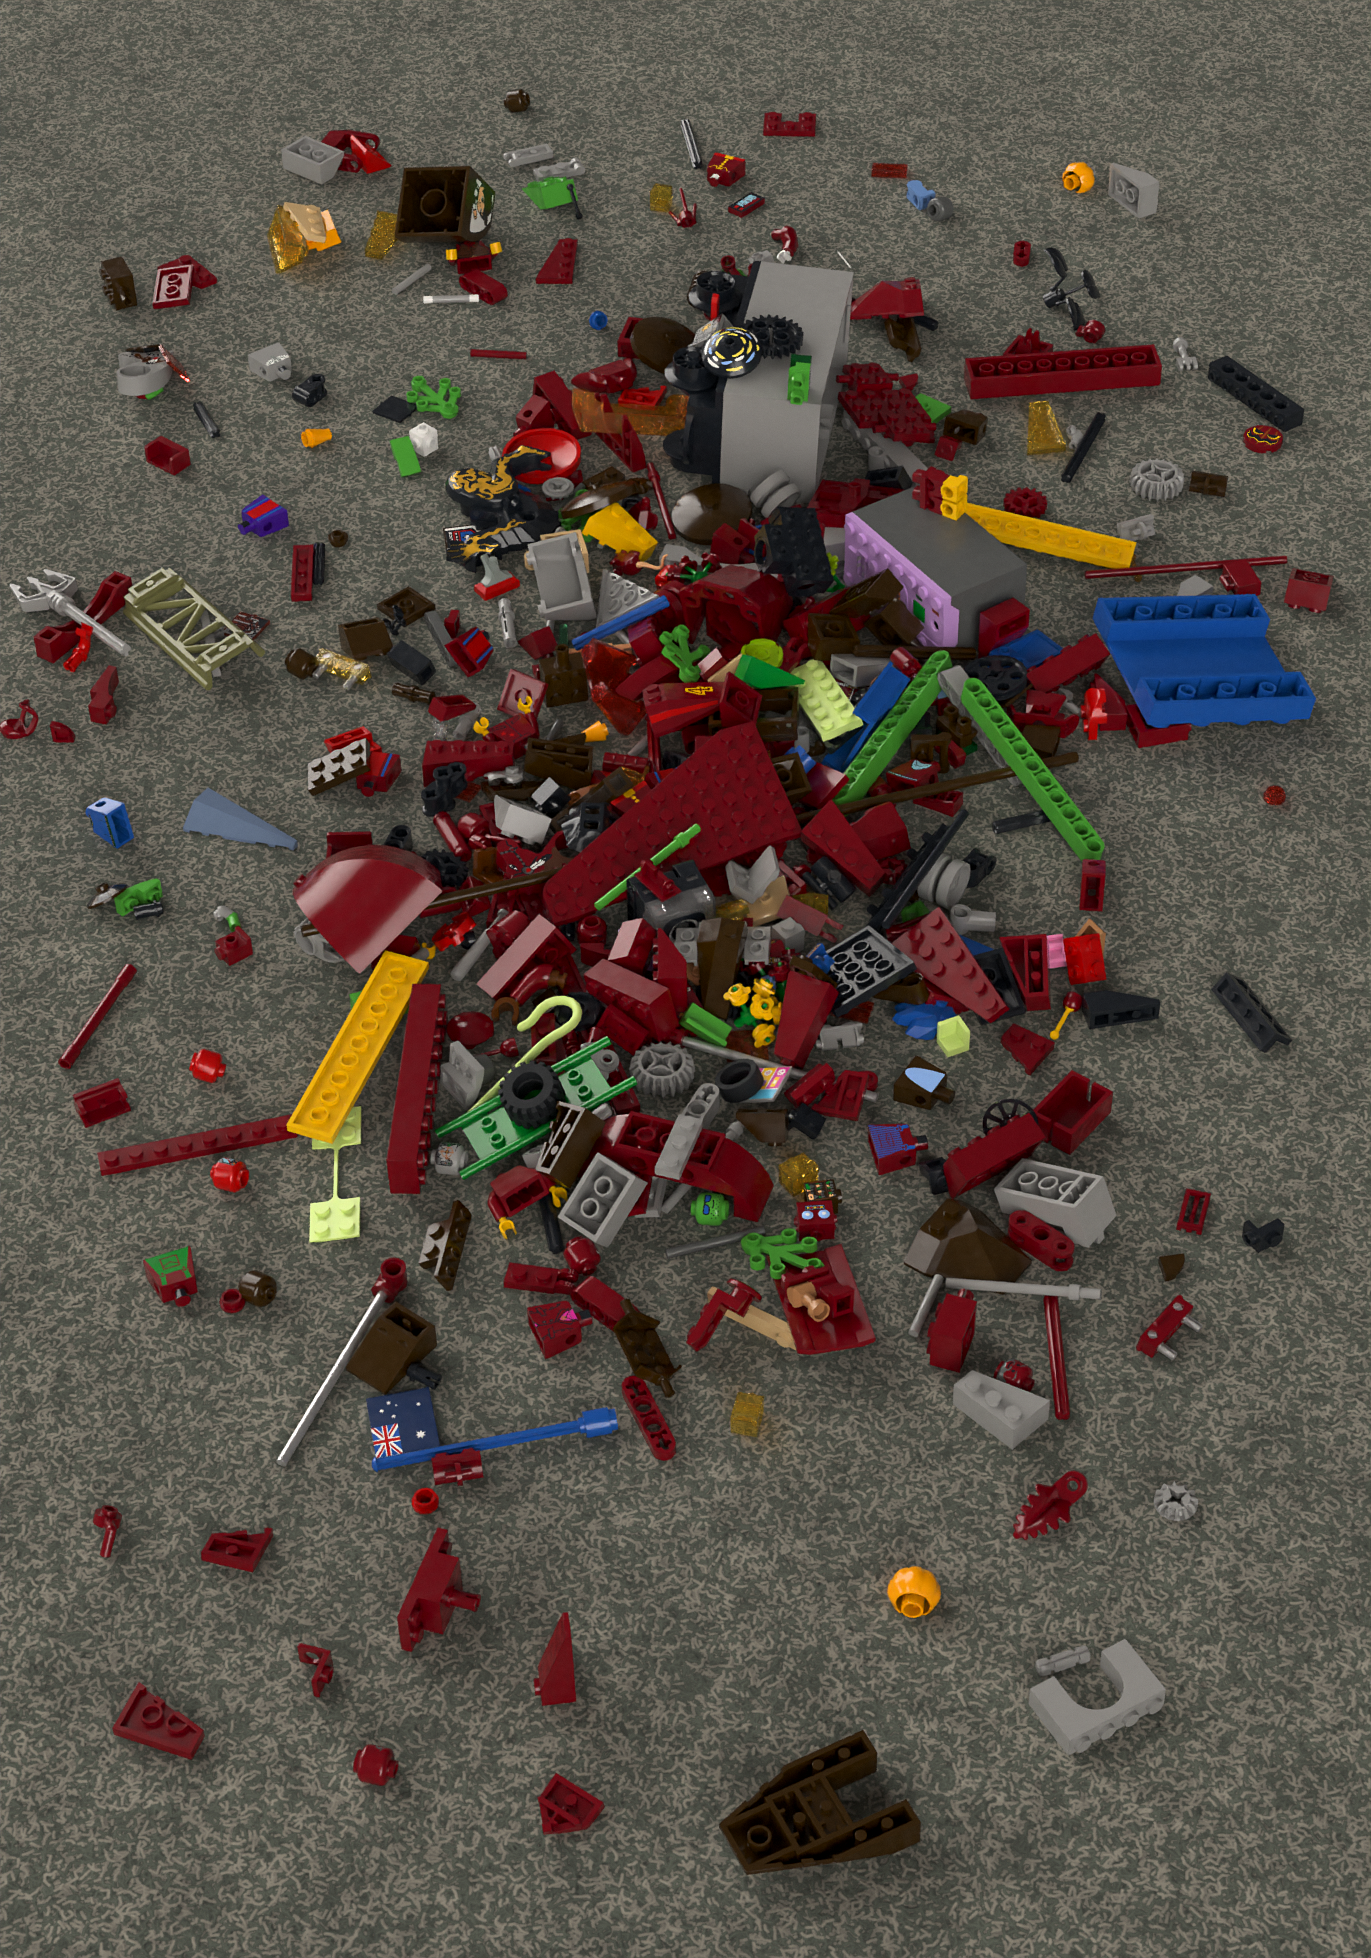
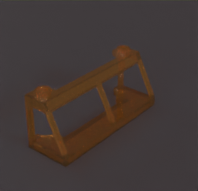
[572,388,689,436]

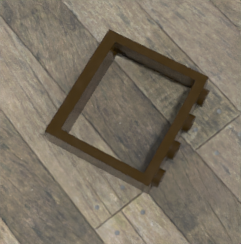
[708,687,800,742]

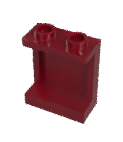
[326,831,373,858]

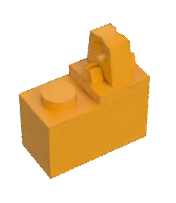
[298,210,341,251]

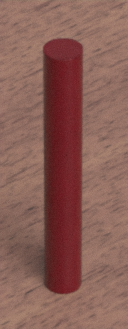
[470,349,527,360]

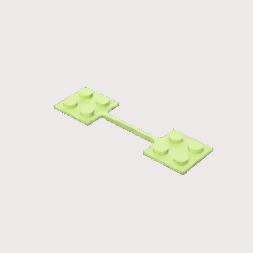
[309,1106,362,1243]

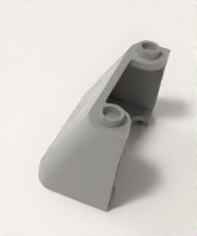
[526,532,597,621]

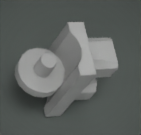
[1117,514,1155,541]

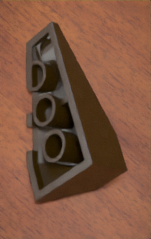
[697,917,748,1020]

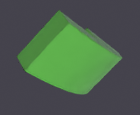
[389,436,421,477]
[114,879,163,916]

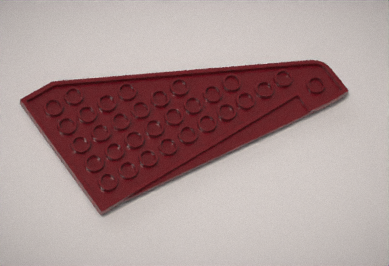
[542,721,802,927]

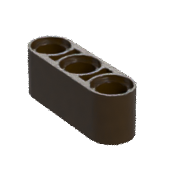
[872,972,929,1005]

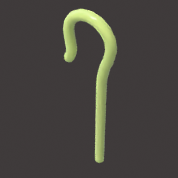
[467,996,582,1112]

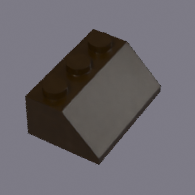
[829,568,904,618]

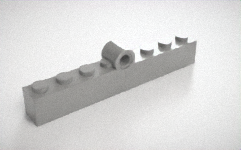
[842,410,928,487]

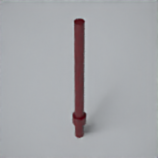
[647,462,676,540]

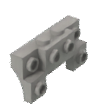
[674,921,772,966]

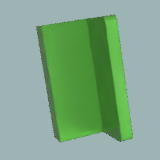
[679,1002,732,1047]

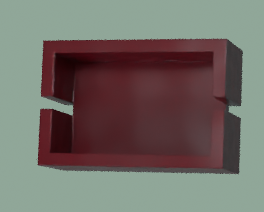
[1031,1070,1113,1155]

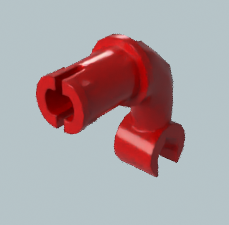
[63,622,93,673]

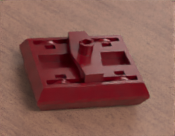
[807,478,905,528]

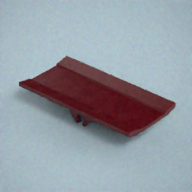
[766,1244,876,1355]

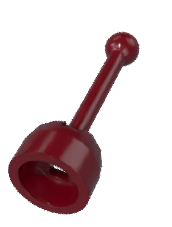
[481,1037,519,1058]

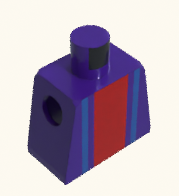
[238,495,289,537]

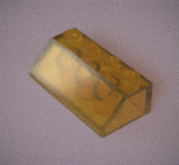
[267,205,309,274]

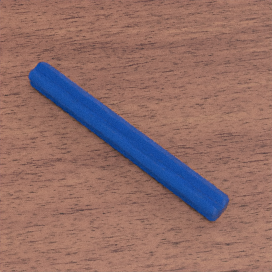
[572,595,669,651]

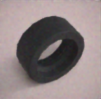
[715,1059,764,1103]

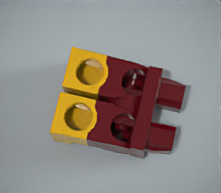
[912,466,968,521]

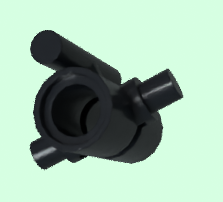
[802,855,857,911]

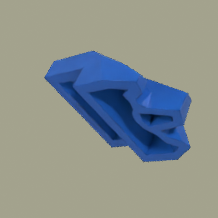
[892,1000,956,1040]

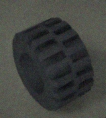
[498,1061,566,1129]

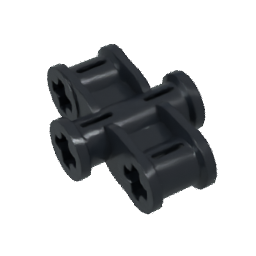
[421,762,468,817]

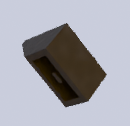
[338,617,393,661]

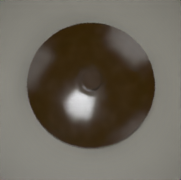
[630,317,695,374]
[560,481,638,519]
[672,484,752,545]

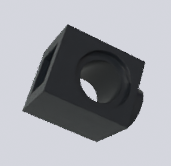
[531,777,572,818]

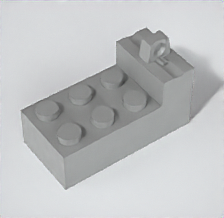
[994,1158,1117,1248]

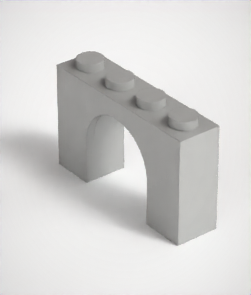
[1028,1639,1166,1756]

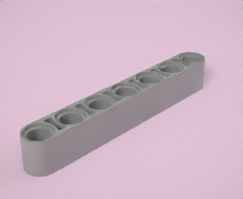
[937,665,1023,786]

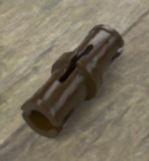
[392,683,436,705]

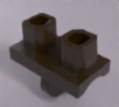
[1189,470,1228,497]

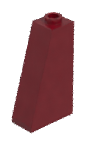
[774,970,839,1070]

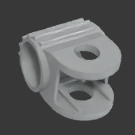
[293,918,345,963]

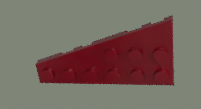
[891,907,1009,1024]

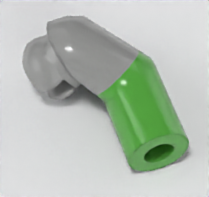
[213,905,241,932]

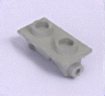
[815,1022,864,1051]

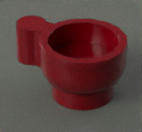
[1075,320,1106,343]

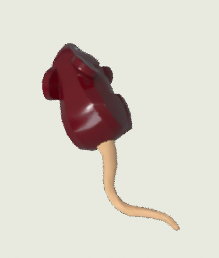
[609,550,668,576]

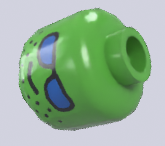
[691,1192,729,1226]

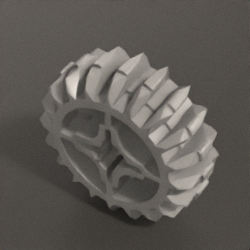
[1130,458,1184,502]
[629,1041,695,1099]

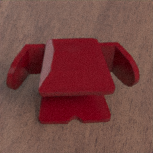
[1006,690,1079,738]

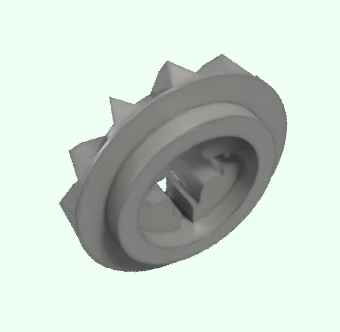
[542,477,574,500]
[1154,1481,1198,1521]

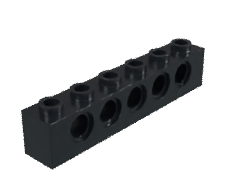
[1208,356,1304,432]

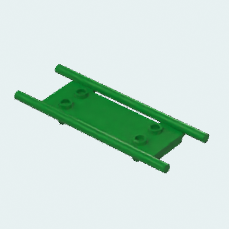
[435,1036,638,1180]

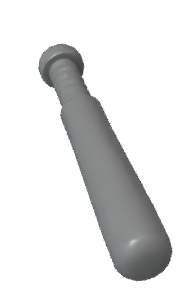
[450,909,509,981]

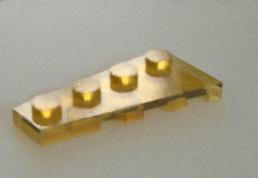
[365,211,398,259]

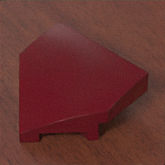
[537,1773,605,1835]

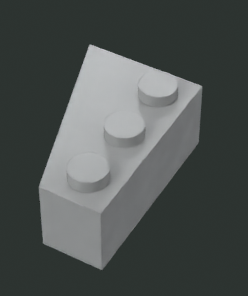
[953,1370,1050,1450]

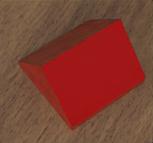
[350,135,392,174]

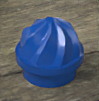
[588,311,608,330]

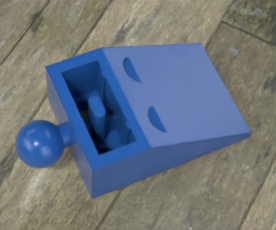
[988,629,1063,679]

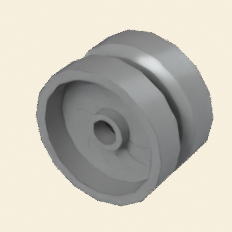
[750,470,801,518]
[918,853,971,910]

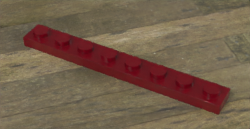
[97,1114,297,1176]

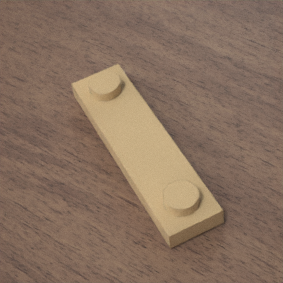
[707,1287,796,1350]

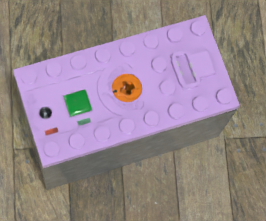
[843,484,1027,662]

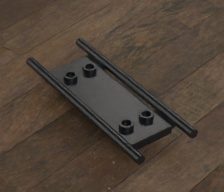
[864,809,969,933]

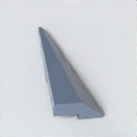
[183,788,298,850]

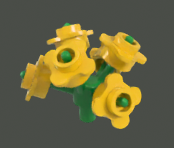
[723,978,783,1048]

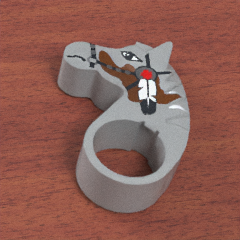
[116,350,175,396]

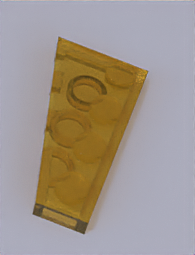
[1027,401,1066,455]
[705,899,750,921]

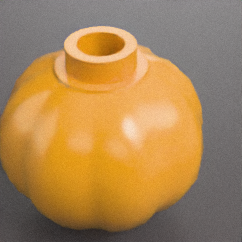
[1062,162,1095,193]
[887,1566,941,1618]

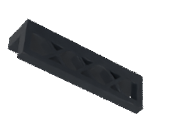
[1211,972,1292,1053]

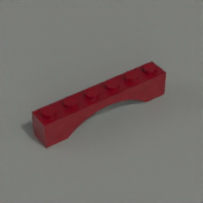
[33,571,133,663]

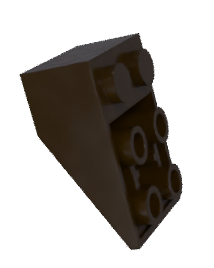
[345,1301,437,1395]

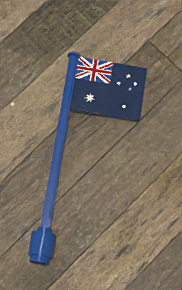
[366,1387,618,1473]

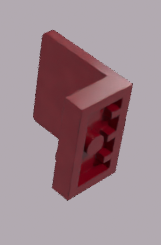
[596,1004,649,1056]

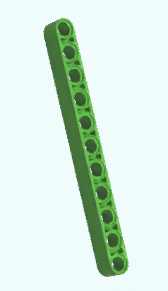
[832,650,953,816]
[961,678,1104,861]

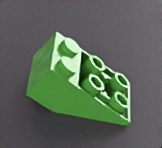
[522,176,578,209]

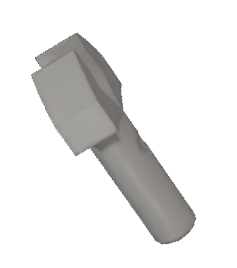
[1052,688,1080,717]

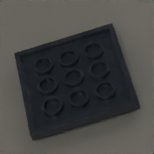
[826,925,917,1018]

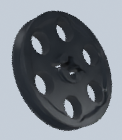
[964,655,1027,701]

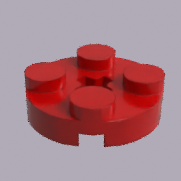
[432,912,477,952]

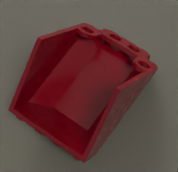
[679,565,793,644]

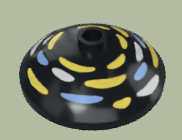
[701,327,762,379]

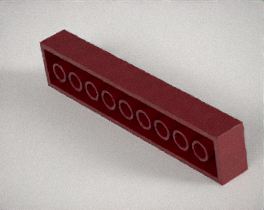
[964,344,1162,399]
[386,984,448,1194]

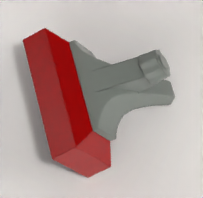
[474,554,520,601]

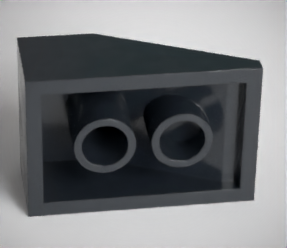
[973,947,1026,1026]

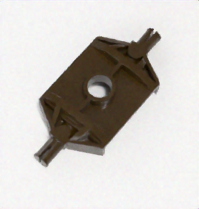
[612,1298,682,1398]

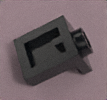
[919,1157,949,1195]

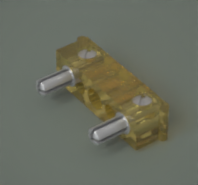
[312,648,372,690]

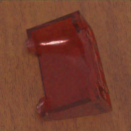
[581,638,647,736]

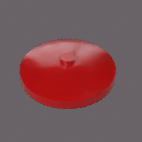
[502,428,581,484]

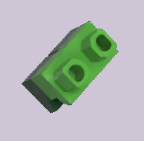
[787,354,812,405]

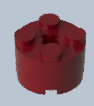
[486,910,529,959]

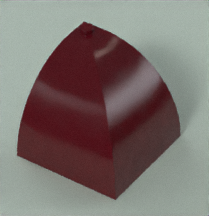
[293,845,443,974]

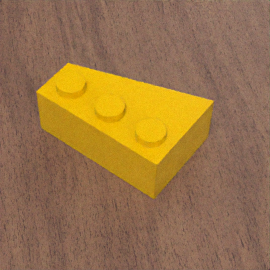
[582,502,658,562]

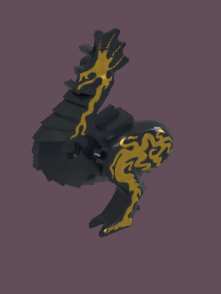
[445,445,561,573]

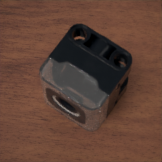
[626,860,716,954]

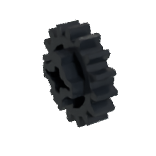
[422,849,469,887]

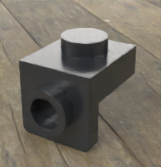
[788,1102,826,1140]
[1242,1218,1285,1253]

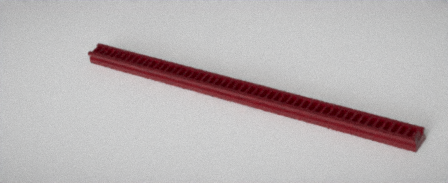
[479,802,640,1116]

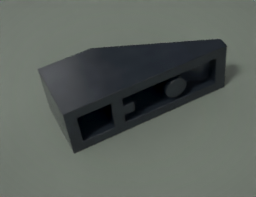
[1082,990,1160,1029]

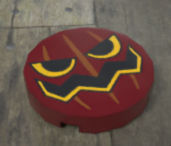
[1243,425,1283,453]

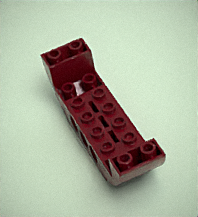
[578,1111,774,1222]

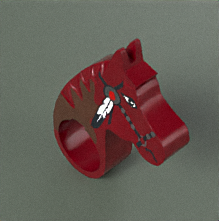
[495,830,574,899]

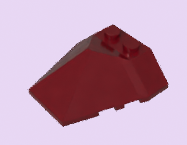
[850,277,924,320]

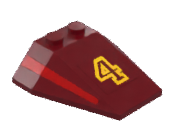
[642,682,724,738]

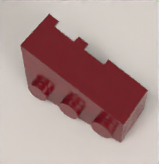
[999,934,1051,1011]

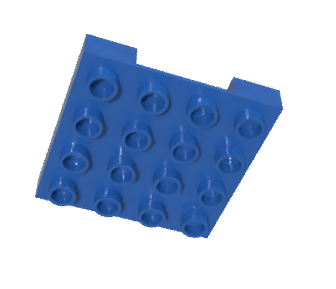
[1093,594,1316,728]

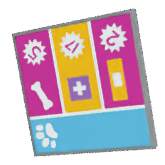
[739,1066,793,1103]

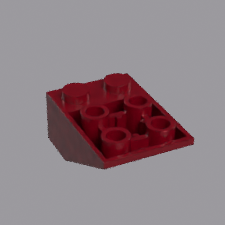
[978,597,1030,658]
[653,928,688,1012]

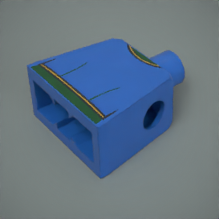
[86,797,134,848]

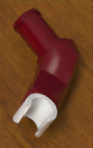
[771,226,798,264]

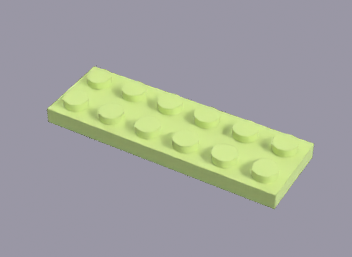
[786,659,863,742]

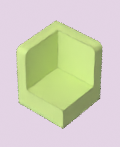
[937,1015,970,1057]

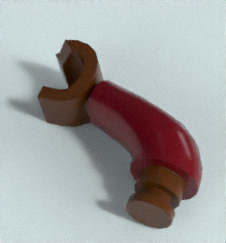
[491,963,568,1026]

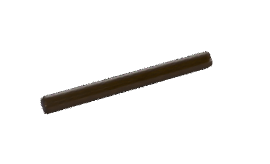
[853,644,976,660]

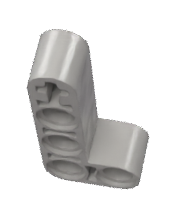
[681,1083,720,1129]

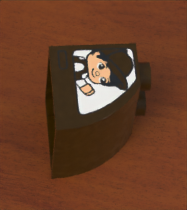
[394,166,496,243]

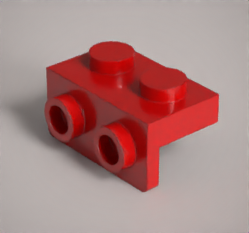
[1063,933,1107,985]

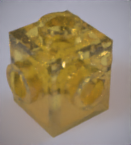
[779,1152,819,1197]

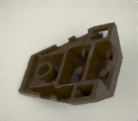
[904,1198,1032,1295]

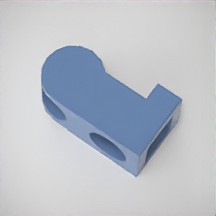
[907,180,935,210]

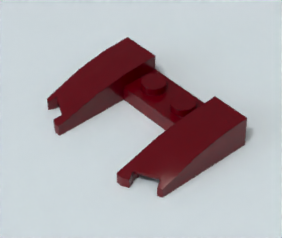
[593,392,646,473]

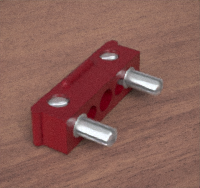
[1136,1295,1202,1360]

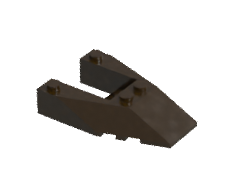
[719,1730,921,1875]

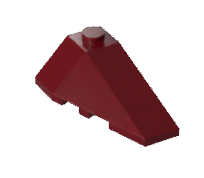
[816,801,911,861]

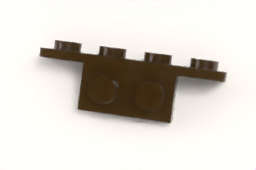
[884,317,922,362]
[418,1200,472,1291]

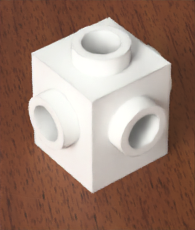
[409,422,438,457]

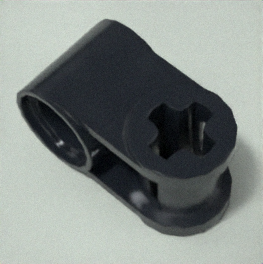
[292,374,328,408]
[962,848,997,888]

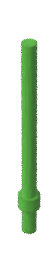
[594,824,701,911]

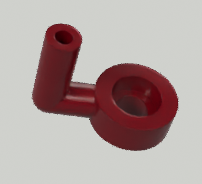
[93,1505,122,1558]

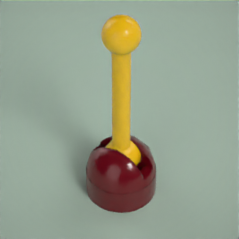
[1050,991,1083,1040]

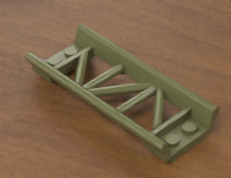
[123,568,265,690]

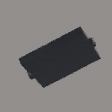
[373,395,417,423]

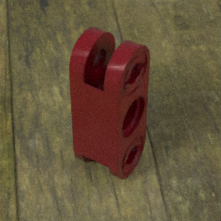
[1008,1210,1075,1272]

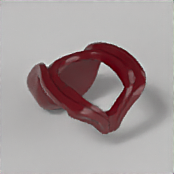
[0,699,38,739]

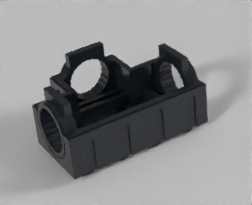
[754,507,834,598]

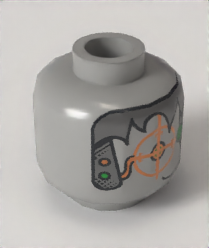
[430,1142,468,1176]

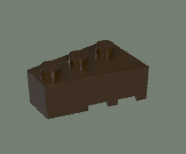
[536,1101,606,1188]

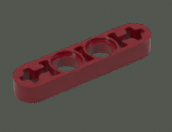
[621,1376,676,1461]

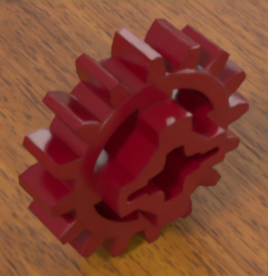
[1003,487,1047,518]

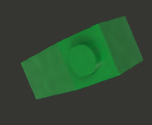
[735,654,805,689]

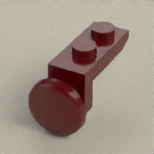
[686,1278,762,1352]

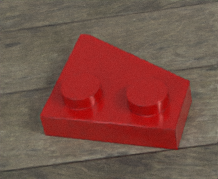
[618,386,667,413]

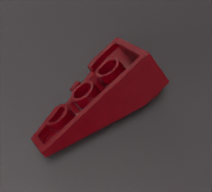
[533,1612,576,1706]

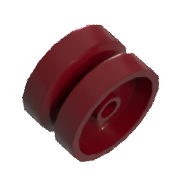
[654,581,685,633]

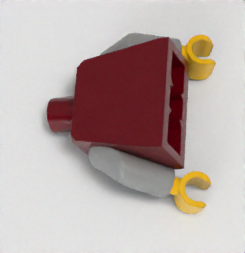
[368,935,436,971]

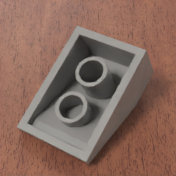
[1108,163,1159,219]
[494,795,551,845]

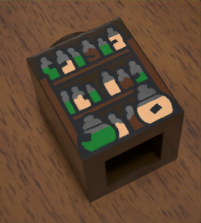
[804,1179,842,1214]

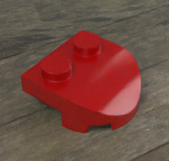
[1080,688,1107,740]

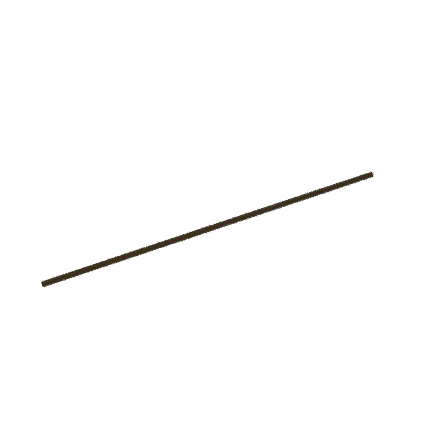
[300,751,1079,937]

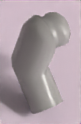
[1066,425,1083,450]

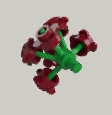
[666,552,722,586]

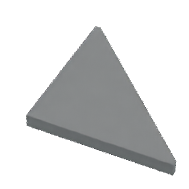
[596,569,660,628]

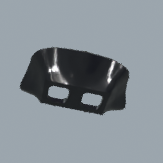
[561,802,620,852]

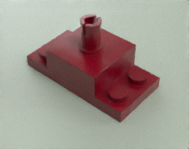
[397,1527,481,1652]

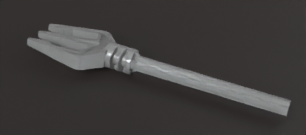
[10,569,131,656]

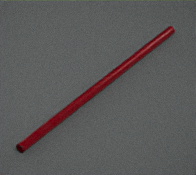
[1084,556,1287,579]

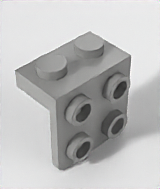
[725,846,780,904]

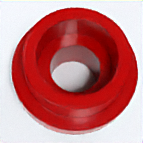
[411,1488,439,1514]

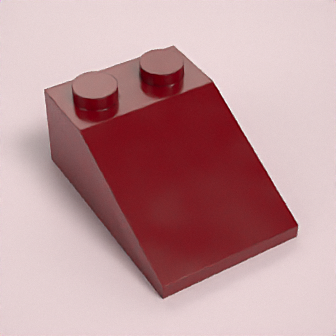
[1284,568,1334,613]

